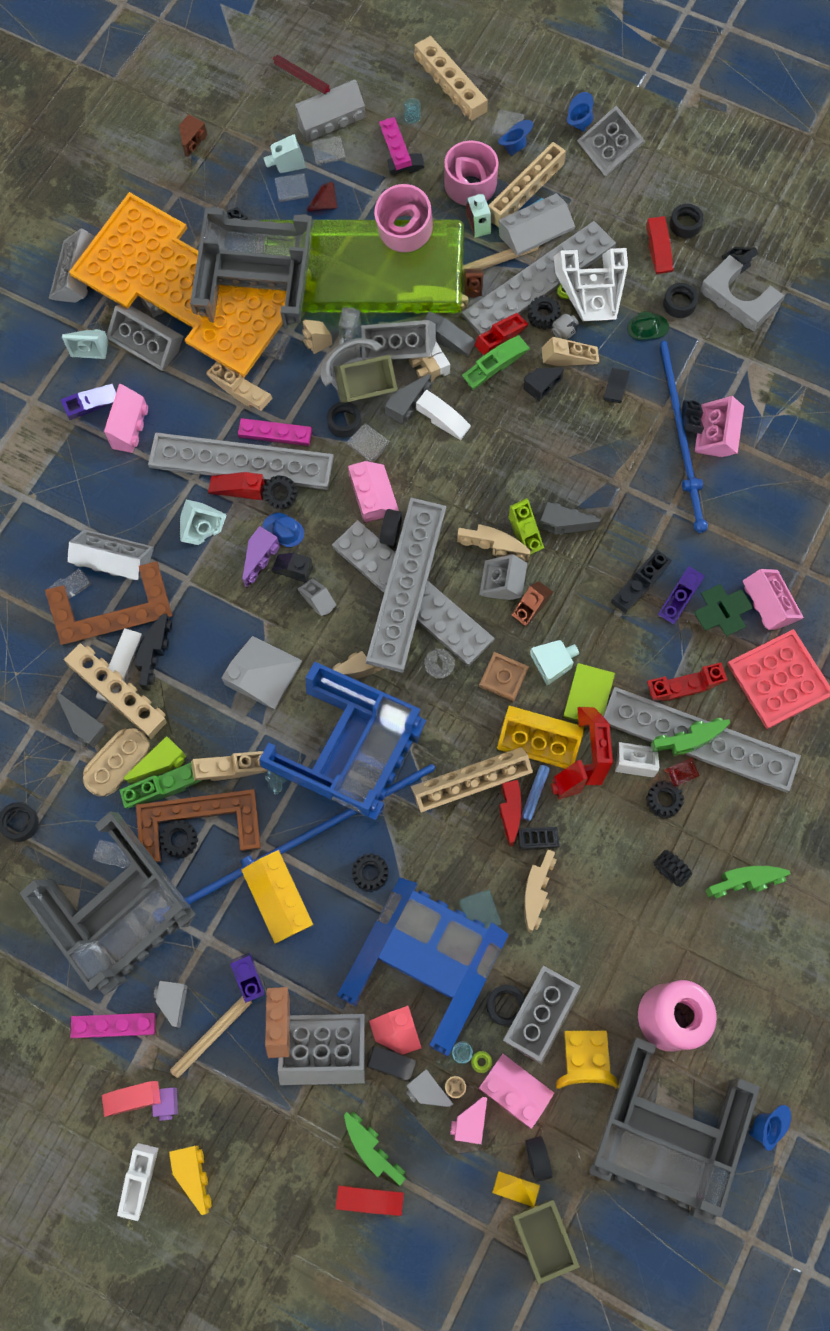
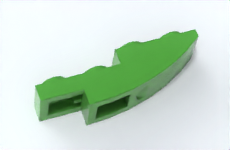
[462,335,530,391]
[651,718,730,757]
[119,763,202,809]
[706,866,791,899]
[344,1112,406,1185]

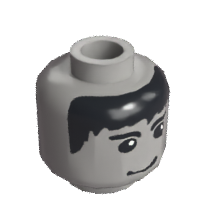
[552,314,579,340]

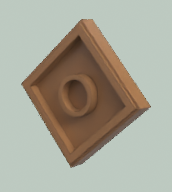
[479,652,529,702]

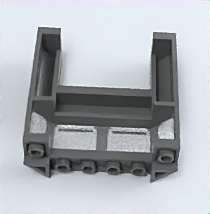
[190,207,314,330]
[19,812,196,996]
[589,1037,760,1225]

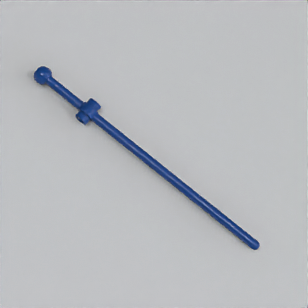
[660,340,708,533]

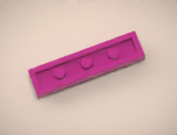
[379,117,412,170]
[238,418,312,446]
[71,1013,156,1038]

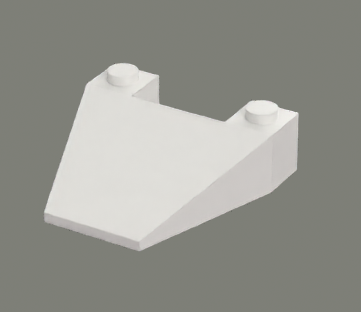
[554,248,628,322]

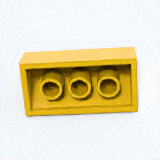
[497,706,584,769]
[241,850,313,944]

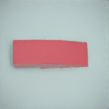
[102,1081,161,1117]

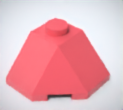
[369,1006,422,1055]

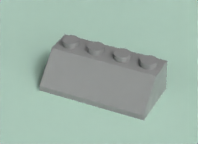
[295,80,366,142]
[499,193,575,256]
[49,228,95,303]
[106,305,184,371]
[361,320,436,360]
[68,529,154,580]
[503,966,581,1065]

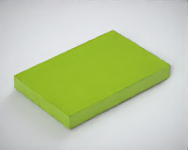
[563,663,615,722]

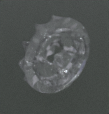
[424,648,455,678]

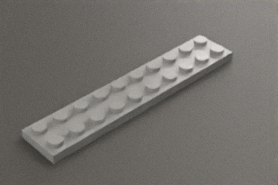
[462,221,616,335]
[148,433,334,490]
[366,498,446,673]
[332,520,494,667]
[603,687,801,793]

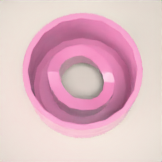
[444,141,498,206]
[374,184,433,252]
[638,980,717,1052]

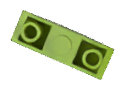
[509,498,544,555]

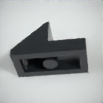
[722,247,758,274]

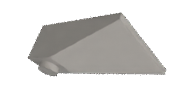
[577,105,646,177]
[222,636,302,710]

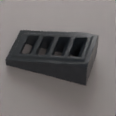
[518,827,560,851]

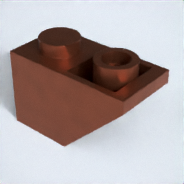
[179,114,207,157]
[463,268,483,298]
[512,581,553,626]

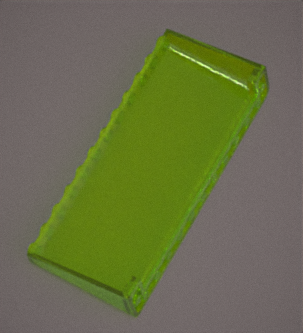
[255,220,465,313]

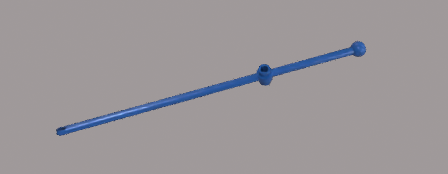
[153,764,435,924]

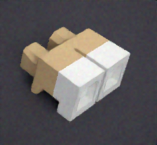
[409,342,450,382]

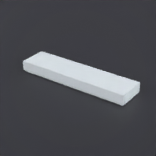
[96,628,143,703]

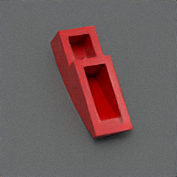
[646,216,673,274]
[474,313,528,355]
[499,780,521,846]
[335,1185,404,1216]

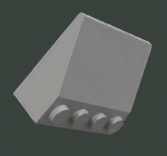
[278,1014,365,1085]

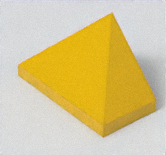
[492,1171,540,1206]

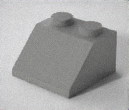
[479,554,527,600]

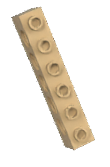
[414,36,488,121]
[488,142,566,227]
[64,643,167,739]
[411,747,533,812]

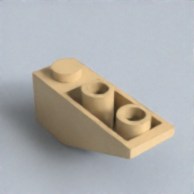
[542,337,599,366]

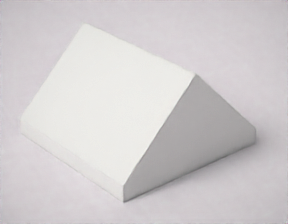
[615,742,659,778]

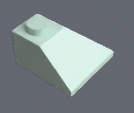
[62,329,108,359]

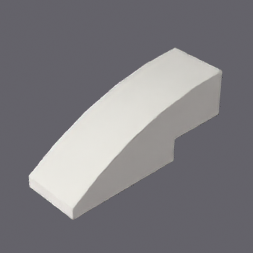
[416,390,471,440]
[117,1143,159,1221]

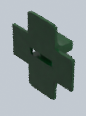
[694,584,752,637]

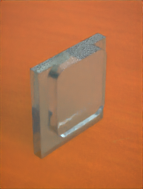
[459,890,502,935]

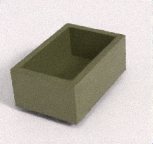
[333,355,398,403]
[511,1198,580,1285]

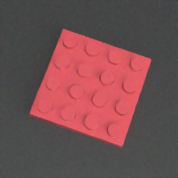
[727,629,830,729]

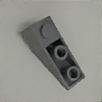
[385,374,432,424]
[539,502,601,534]

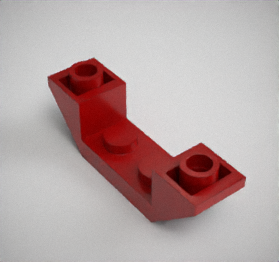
[647,662,727,701]
[577,707,613,785]

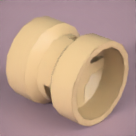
[445,1076,466,1099]

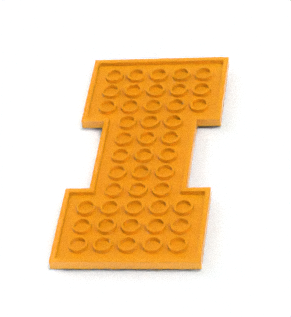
[69,192,287,378]

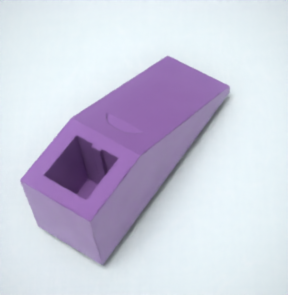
[242,526,280,587]

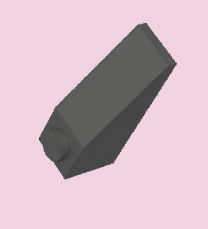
[425,311,476,357]
[57,693,108,749]

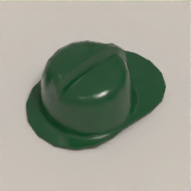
[627,311,669,340]

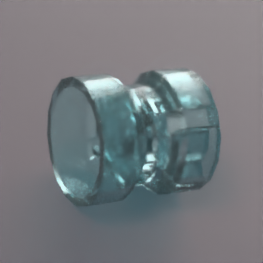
[404,98,421,123]
[452,1042,473,1064]

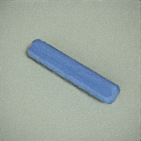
[521,765,550,821]

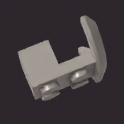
[321,338,383,392]

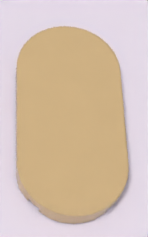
[83,728,150,796]

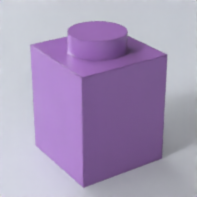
[152,1088,178,1121]

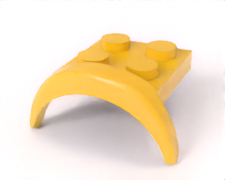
[556,1031,618,1089]

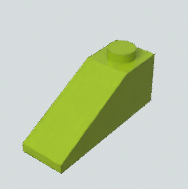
[123,736,186,785]

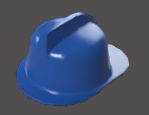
[567,92,594,132]
[498,120,533,156]
[263,513,304,547]
[749,1105,791,1151]

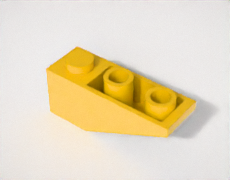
[169,1146,211,1215]

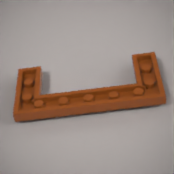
[45,561,173,645]
[136,789,261,863]

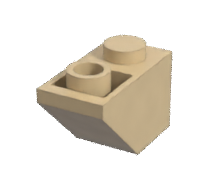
[302,320,332,354]

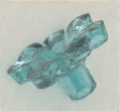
[265,770,287,795]

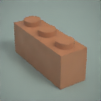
[265,987,290,1058]

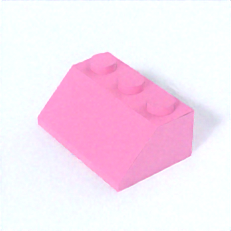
[104,384,148,453]
[695,396,744,457]
[348,461,399,523]
[743,569,804,630]
[478,1054,554,1129]
[450,1097,487,1144]

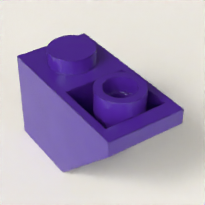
[230,952,265,1003]

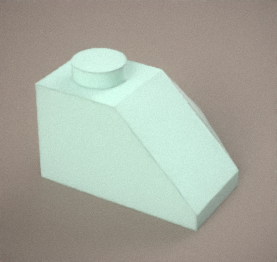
[180,499,227,545]

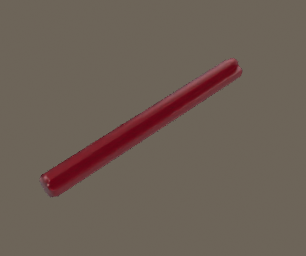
[273,55,330,95]

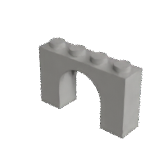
[700,255,784,332]

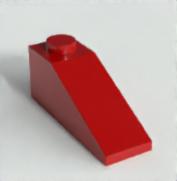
[208,472,265,500]
[551,760,588,799]

